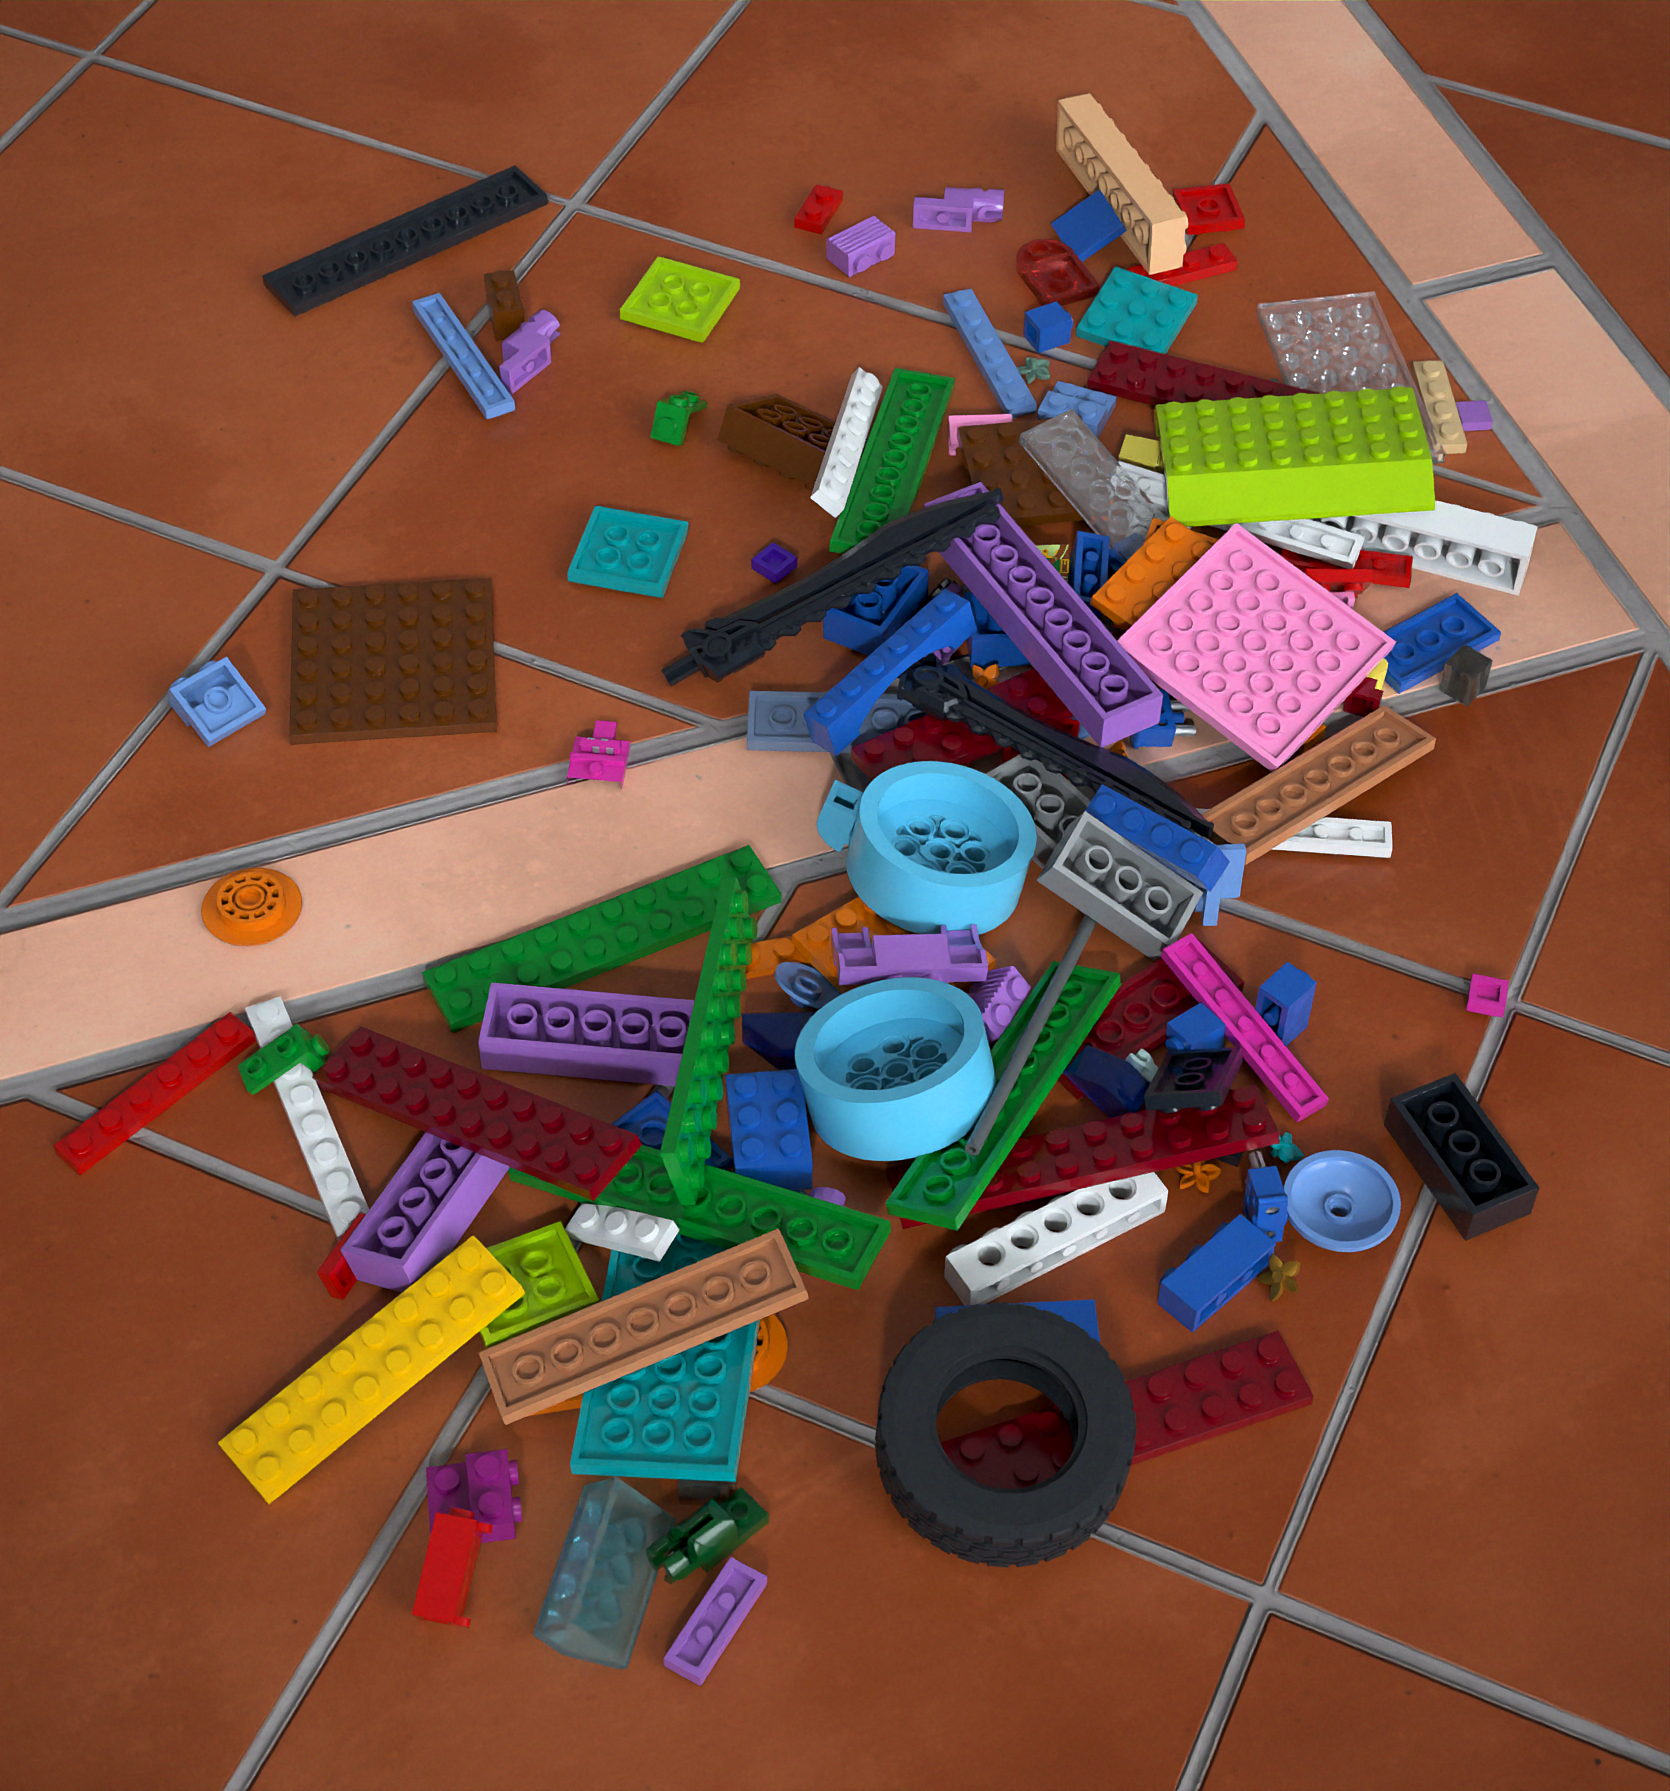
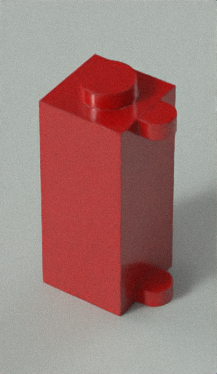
[412,1508,493,1628]

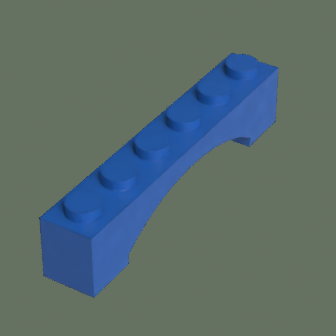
[803,589,977,756]

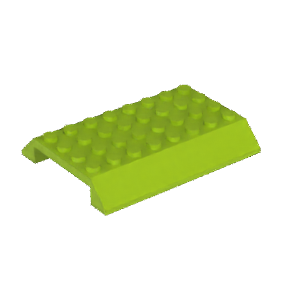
[1153,386,1435,527]

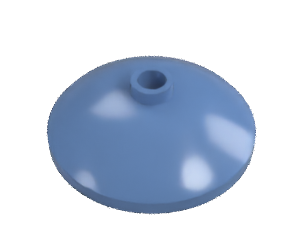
[1284,1150,1401,1252]

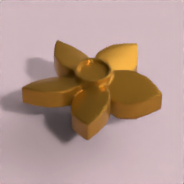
[1257,1254,1301,1302]

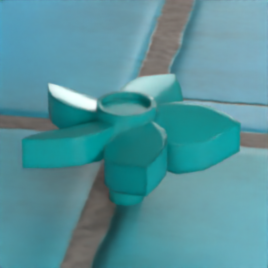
[1270,1132,1304,1164]

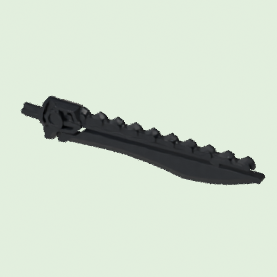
[661,487,1004,686]
[897,653,1214,838]

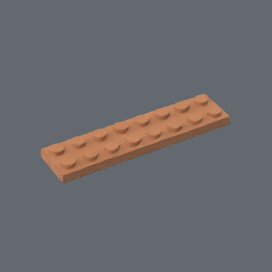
[1201,705,1436,865]
[478,1228,809,1425]

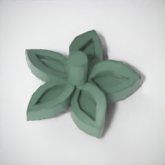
[1017,357,1050,384]

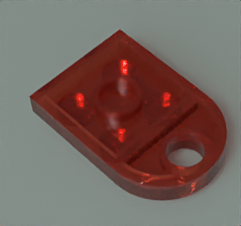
[1016,239,1100,306]

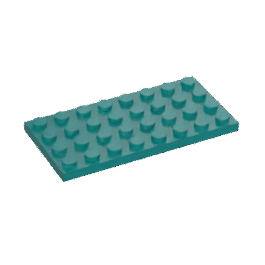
[570,1233,760,1482]

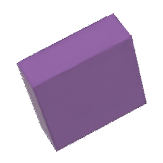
[1455,400,1493,431]

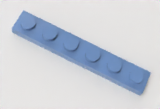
[943,289,1037,418]
[412,293,515,420]

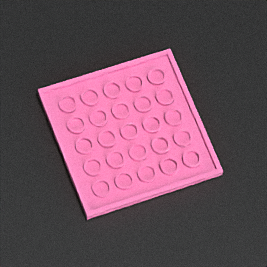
[1117,523,1396,772]

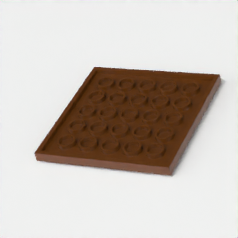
[289,578,497,745]

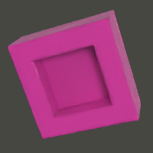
[1466,974,1509,1018]

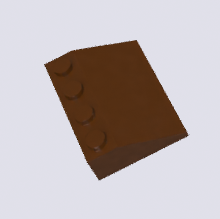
[717,394,868,491]

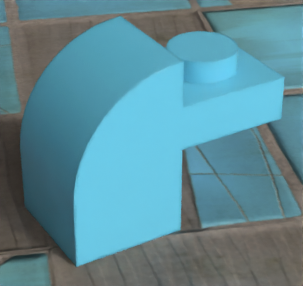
[817,780,864,852]

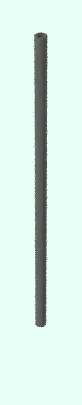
[965,914,1097,1156]

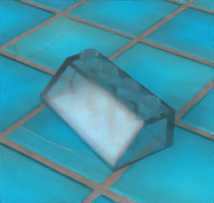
[533,1477,675,1670]

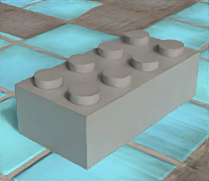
[986,755,1091,870]
[1036,811,1203,961]

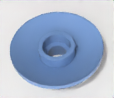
[774,962,842,1009]

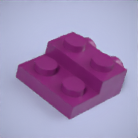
[426,1449,522,1543]

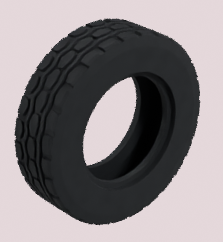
[875,1302,1137,1568]

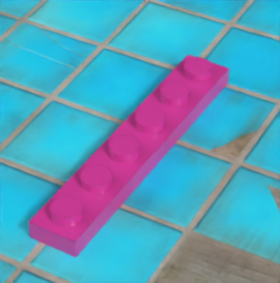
[1161,933,1329,1123]

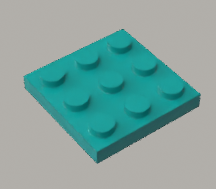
[1076,266,1198,354]
[567,506,689,598]

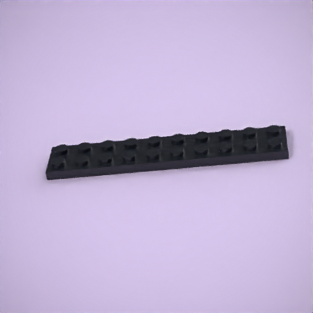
[262,165,548,317]

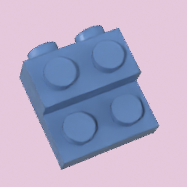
[1037,381,1116,445]
[168,656,266,747]

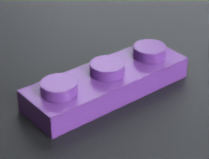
[663,1557,767,1686]

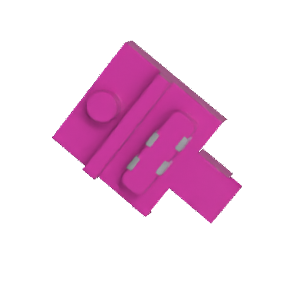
[567,720,630,788]

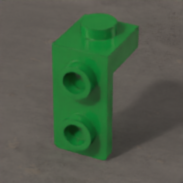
[650,391,708,446]
[238,1024,330,1095]

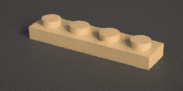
[1411,360,1467,454]

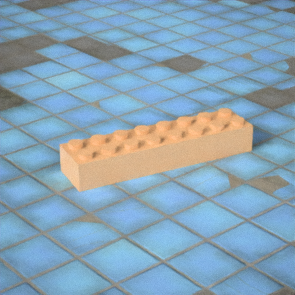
[1056,93,1188,275]

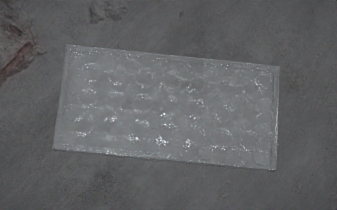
[1256,292,1446,464]

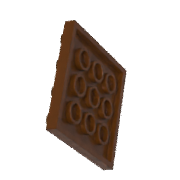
[956,416,1109,526]

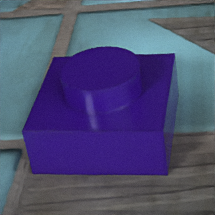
[751,542,797,584]

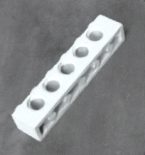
[944,1172,1169,1306]

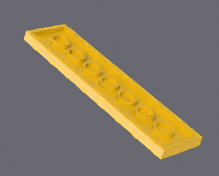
[218,1235,525,1505]

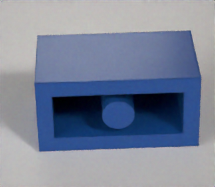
[1255,962,1317,1046]

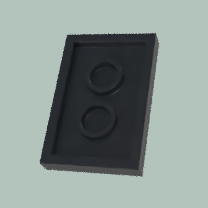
[1144,1047,1243,1113]

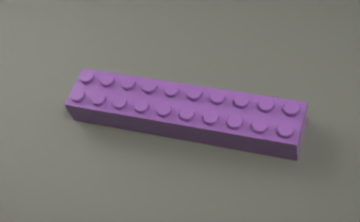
[924,482,1163,748]

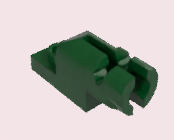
[645,1487,769,1584]

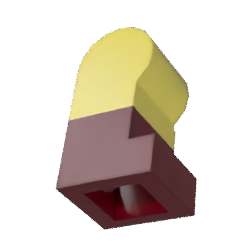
[1343,658,1388,717]

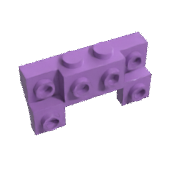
[830,925,988,985]

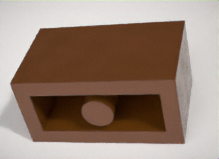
[484,270,524,341]

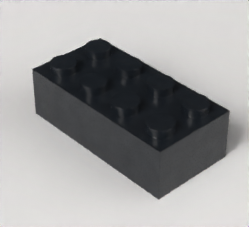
[1384,1073,1539,1241]

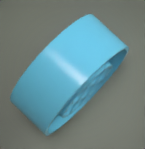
[846,761,1037,935]
[795,977,997,1161]

